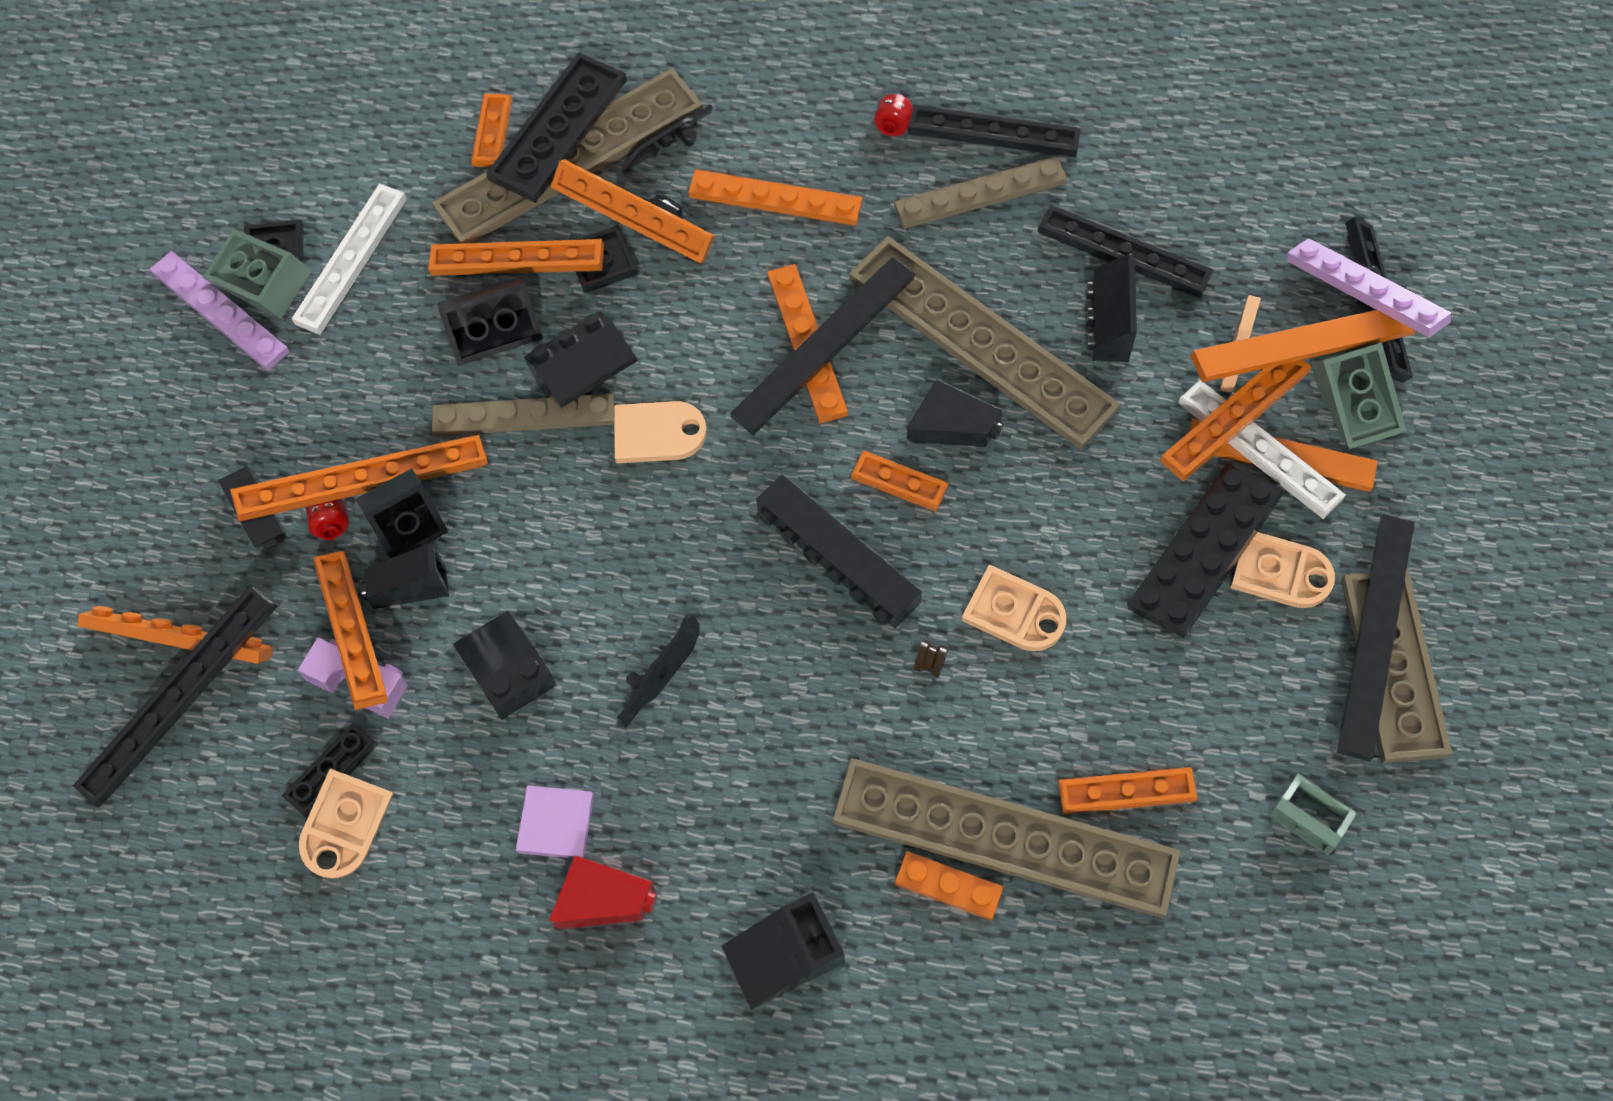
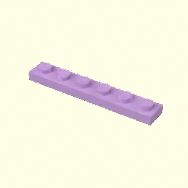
[1288,238,1451,338]
[149,251,290,371]

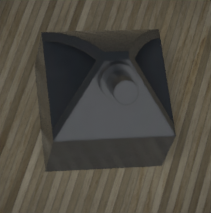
[356,468,449,559]

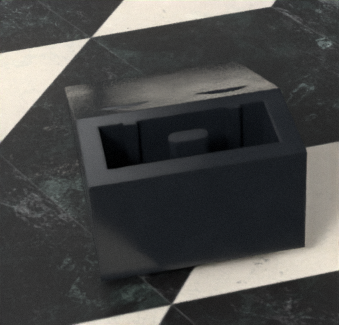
[721,892,845,1010]

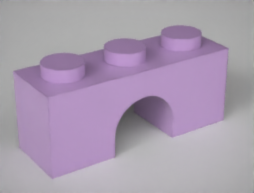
[297,638,408,719]

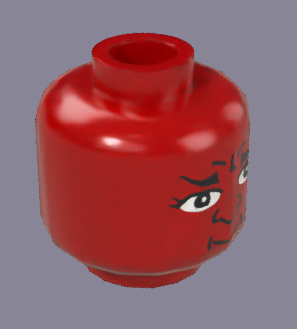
[874,94,913,137]
[305,499,349,540]

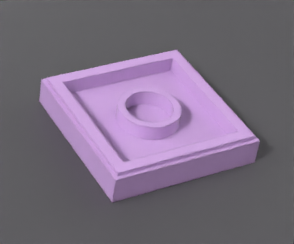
[516,785,594,859]

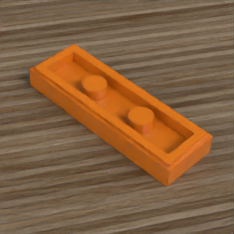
[471,93,512,167]
[851,450,949,512]

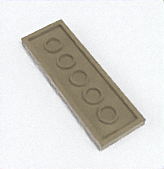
[1341,569,1452,764]

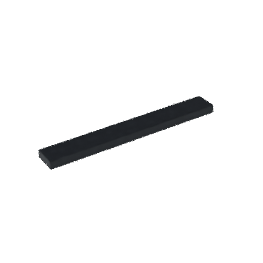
[730,257,915,436]
[1336,514,1415,762]
[72,584,278,807]

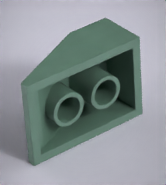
[202,229,312,320]
[1311,343,1407,449]

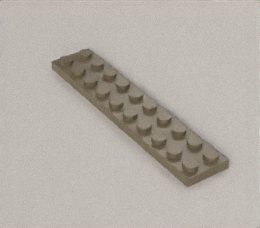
[432,68,703,244]
[850,236,1121,450]
[833,758,1181,919]

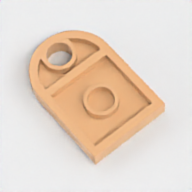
[1219,295,1261,394]
[614,401,707,463]
[1230,532,1335,608]
[961,565,1066,651]
[299,769,394,879]

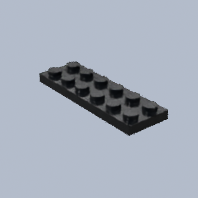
[486,52,627,203]
[1127,464,1283,638]

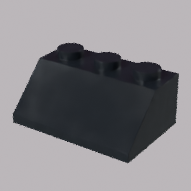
[1086,253,1137,362]
[437,277,543,366]
[524,311,638,408]

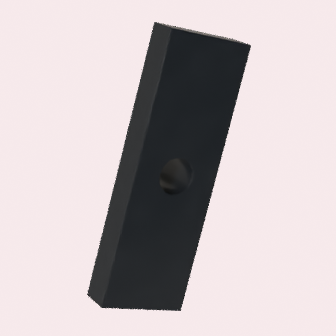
[282,723,377,818]

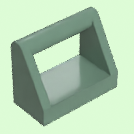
[1269,773,1357,856]

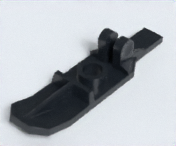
[621,104,713,175]
[617,615,700,728]

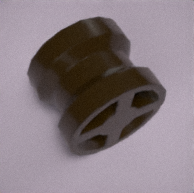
[914,639,948,678]

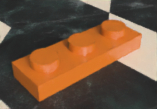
[895,851,1003,921]

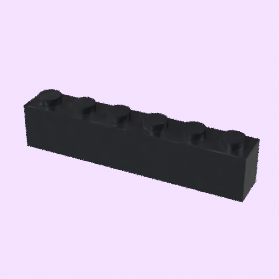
[756,474,922,629]

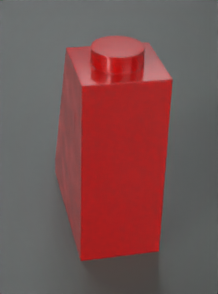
[549,855,657,929]

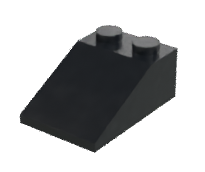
[453,611,557,720]

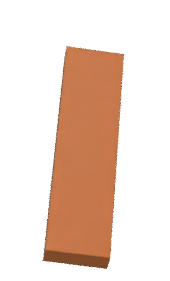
[1058,767,1198,815]

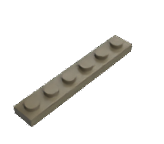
[894,156,1067,229]
[432,393,615,436]

